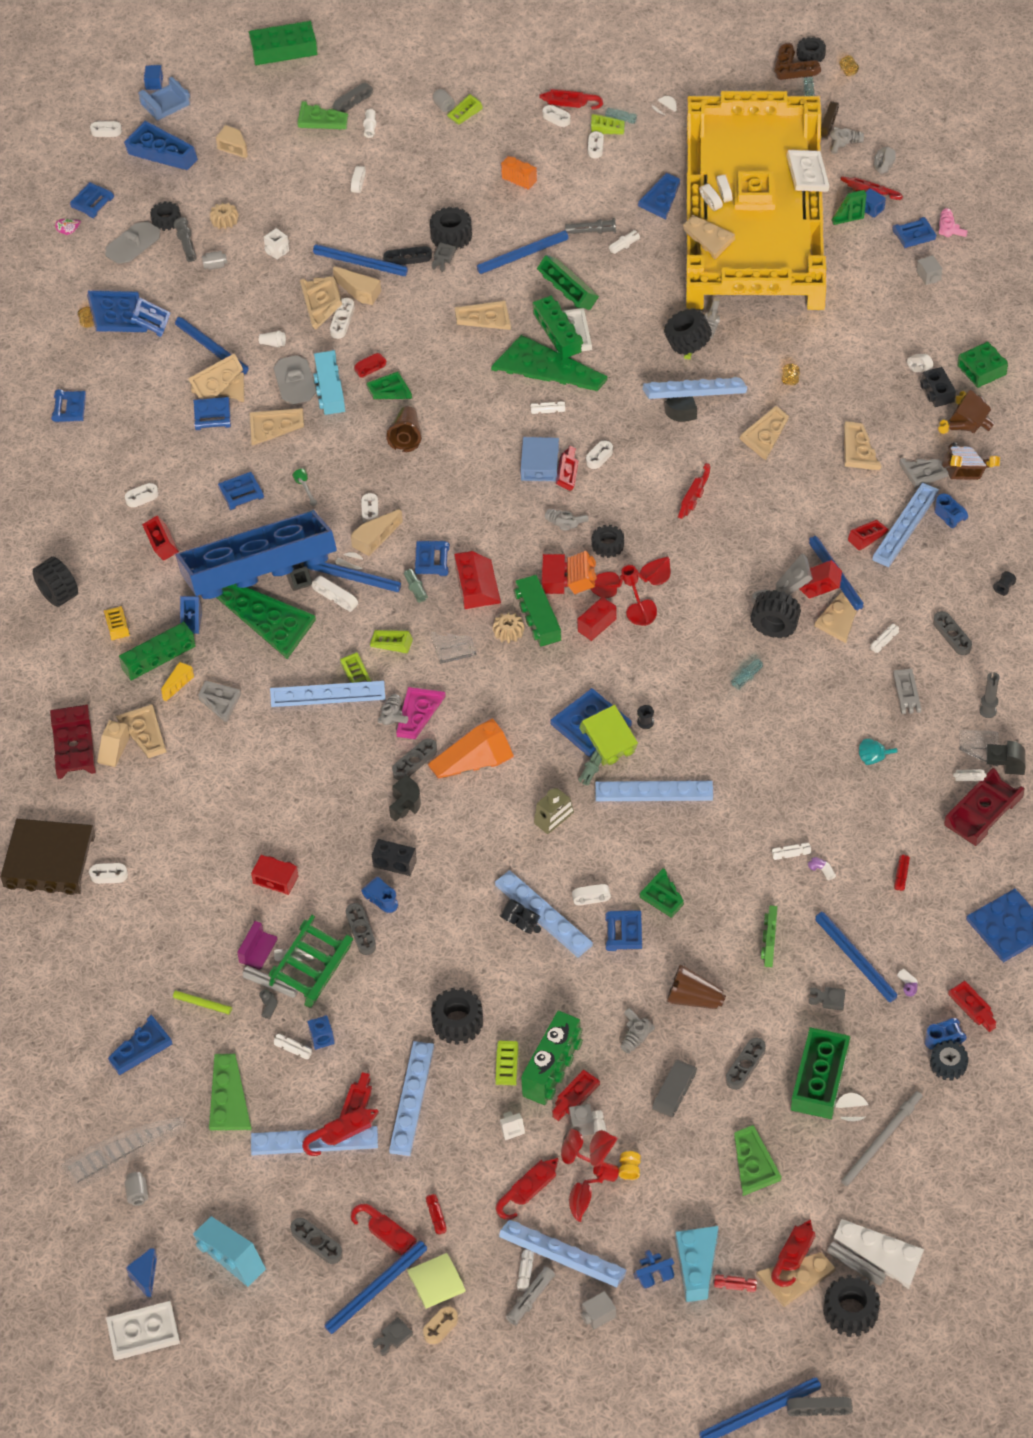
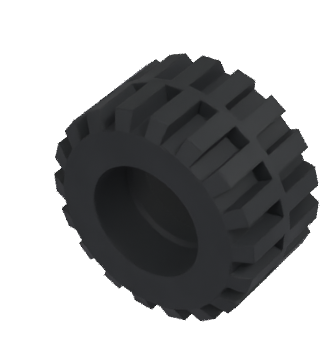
[429,207,472,250]
[664,308,712,355]
[32,556,78,607]
[750,590,801,638]
[431,988,483,1045]
[823,1275,880,1337]

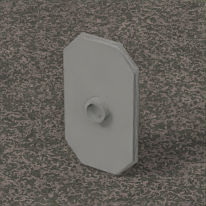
[105,222,160,264]
[273,355,316,404]

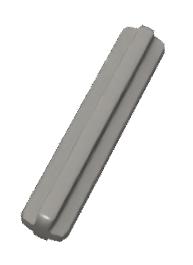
[242,966,298,998]
[827,1242,886,1285]

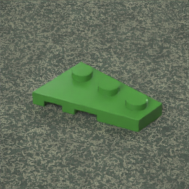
[298,101,348,130]
[761,905,778,968]
[734,1125,782,1196]

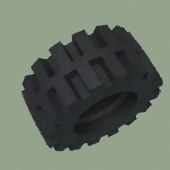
[797,36,826,62]
[150,201,181,231]
[592,525,624,558]

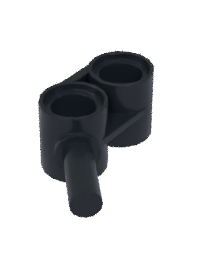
[500,898,541,934]

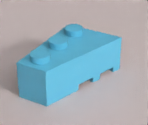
[313,350,345,415]
[193,1216,266,1287]
[675,1226,719,1302]

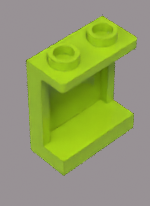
[579,705,638,766]

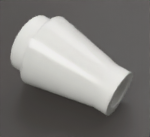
[259,330,286,348]

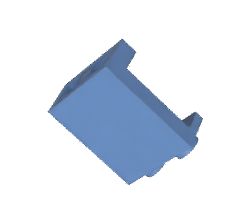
[138,77,190,121]
[521,437,559,481]

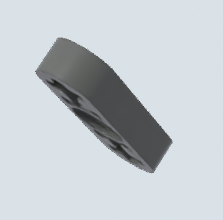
[332,82,373,113]
[933,611,972,655]
[392,739,437,780]
[346,903,376,955]
[726,1038,766,1090]
[290,1218,343,1264]
[787,1397,853,1416]

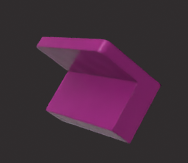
[237,921,278,970]

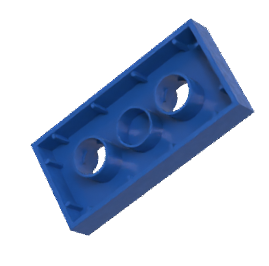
[175,510,337,599]

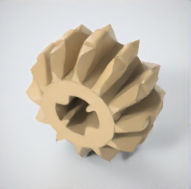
[210,202,238,230]
[492,612,525,644]

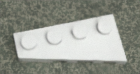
[834,1219,924,1289]

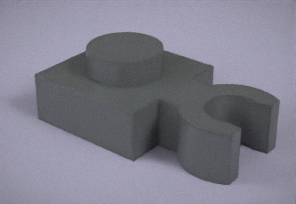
[432,243,456,272]
[809,987,846,1010]
[373,1317,413,1356]

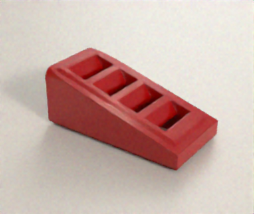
[848,519,889,550]

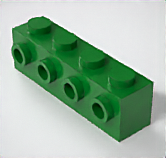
[536,255,600,310]
[533,295,583,359]
[513,575,561,647]
[119,622,196,681]

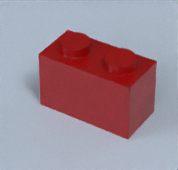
[142,515,179,561]
[542,554,568,594]
[799,560,842,599]
[577,596,617,641]
[251,855,299,895]

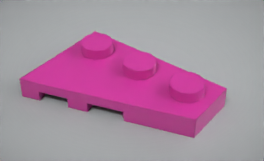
[396,687,446,739]

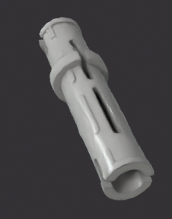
[506,1267,555,1325]

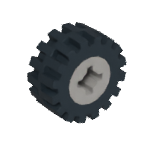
[930,1041,969,1081]

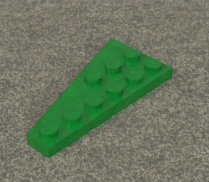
[491,335,608,391]
[215,584,316,659]

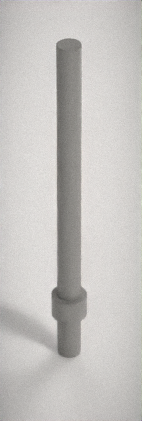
[841,1091,923,1186]

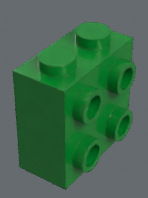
[957,341,1008,388]

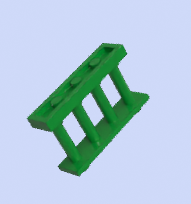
[269,915,354,1008]

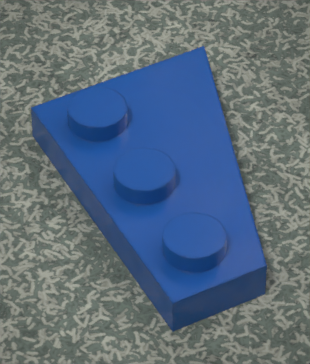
[638,173,680,220]
[108,1014,173,1076]

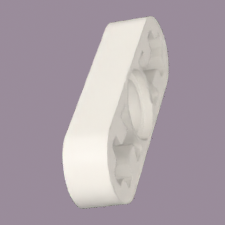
[330,298,355,339]
[312,576,358,612]

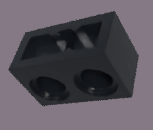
[920,367,956,408]
[371,839,417,876]

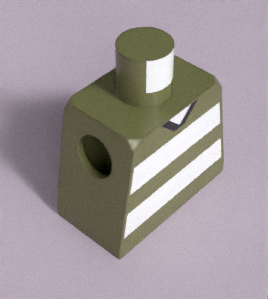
[534,788,574,834]

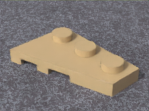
[455,301,511,330]
[815,592,861,643]

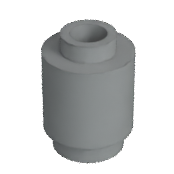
[433,89,455,112]
[202,251,227,270]
[125,1172,148,1206]

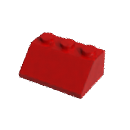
[454,551,501,609]

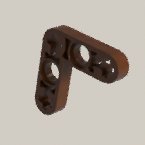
[774,43,821,80]

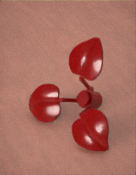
[590,557,671,626]
[561,1129,619,1222]

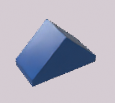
[180,596,202,634]
[126,1248,157,1297]

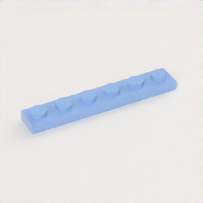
[642,377,747,399]
[873,483,939,567]
[270,681,386,707]
[596,781,713,801]
[495,870,593,958]
[389,1041,434,1156]
[251,1126,378,1155]
[499,1220,626,1287]

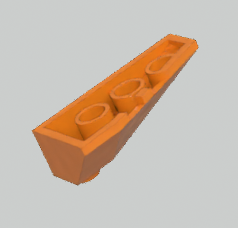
[428,718,514,778]

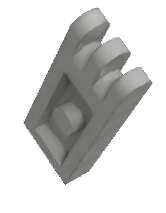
[893,669,921,714]

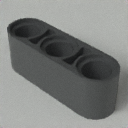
[653,1059,697,1118]

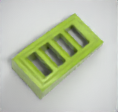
[447,94,483,125]
[591,114,625,134]
[370,630,413,653]
[340,652,371,683]
[495,1041,519,1085]

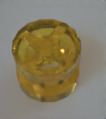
[839,55,859,76]
[78,307,94,328]
[782,364,800,385]

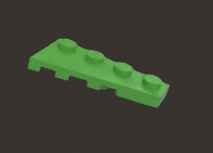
[209,1054,252,1131]

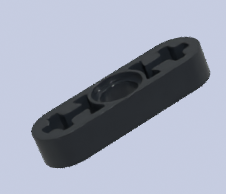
[383,246,432,265]

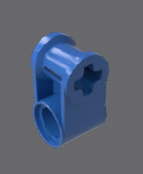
[934,493,968,529]
[361,876,398,913]
[924,1018,967,1050]

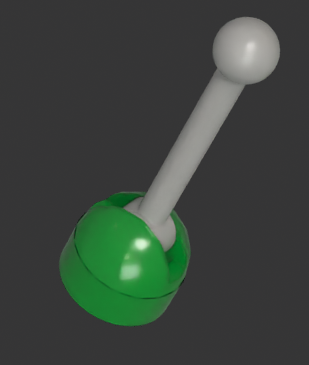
[292,469,317,506]

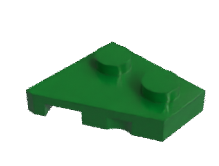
[831,190,866,225]
[366,372,412,399]
[640,868,684,918]

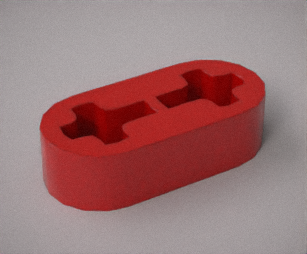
[354,353,387,378]

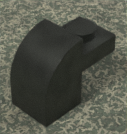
[665,396,697,422]
[287,562,312,591]
[986,741,1026,775]
[389,775,421,821]

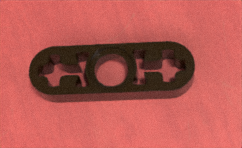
[821,101,839,139]

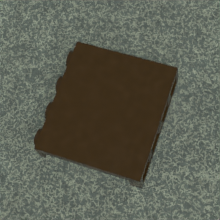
[0,818,96,895]

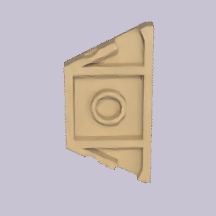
[300,277,342,329]

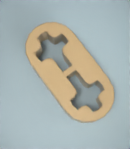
[423,1307,458,1344]

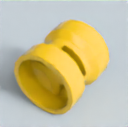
[619,1151,641,1180]

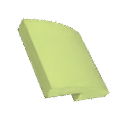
[407,1253,466,1309]

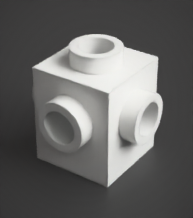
[264,228,289,259]

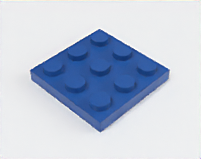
[87,290,147,332]
[550,688,632,758]
[966,888,1033,963]

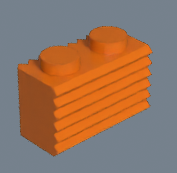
[501,156,537,190]
[567,551,597,594]

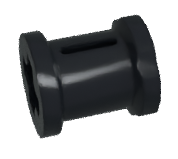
[993,571,1017,596]
[637,705,654,729]

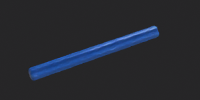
[477,230,569,274]
[313,244,408,276]
[175,317,249,375]
[809,536,864,611]
[303,561,401,592]
[815,912,898,1002]
[324,1241,427,1334]
[699,1377,821,1438]

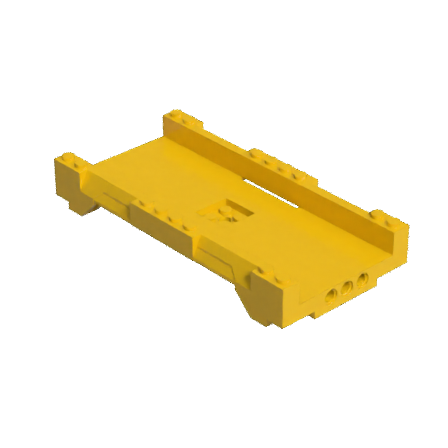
[686,91,826,310]

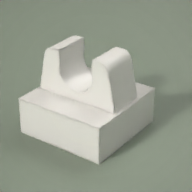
[500,1111,525,1140]

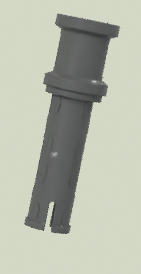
[173,218,197,262]
[565,218,616,234]
[979,672,1000,718]

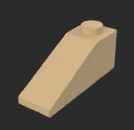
[333,266,381,305]
[351,509,403,556]

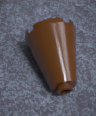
[386,406,422,452]
[667,964,726,1009]

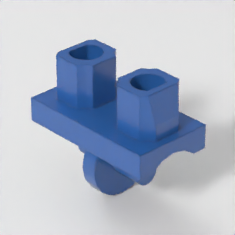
[633,1250,674,1289]

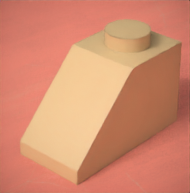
[216,125,248,158]
[97,720,130,767]

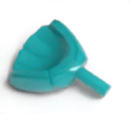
[858,738,898,765]

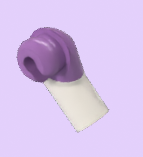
[808,857,836,881]
[897,969,918,997]

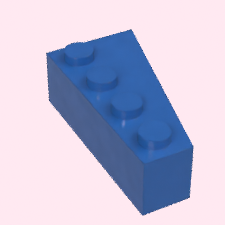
[124,121,198,170]

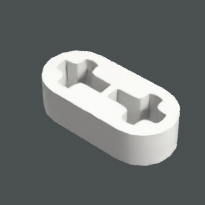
[543,105,570,127]
[90,121,122,137]
[588,131,604,158]
[351,166,366,193]
[716,174,732,202]
[700,184,722,211]
[907,354,933,372]
[586,441,613,469]
[125,483,158,507]
[361,493,379,523]
[89,863,128,883]
[572,884,611,905]

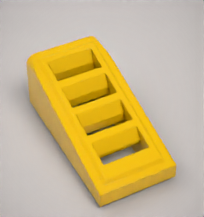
[104,606,130,640]
[161,662,194,701]

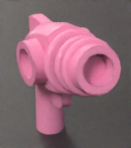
[939,209,968,237]

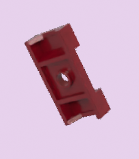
[50,704,96,779]
[944,768,1025,846]

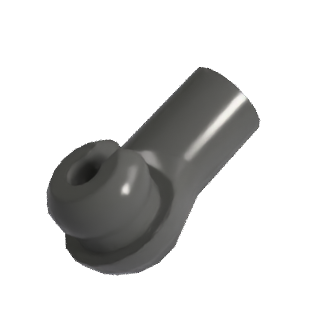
[259,989,278,1019]

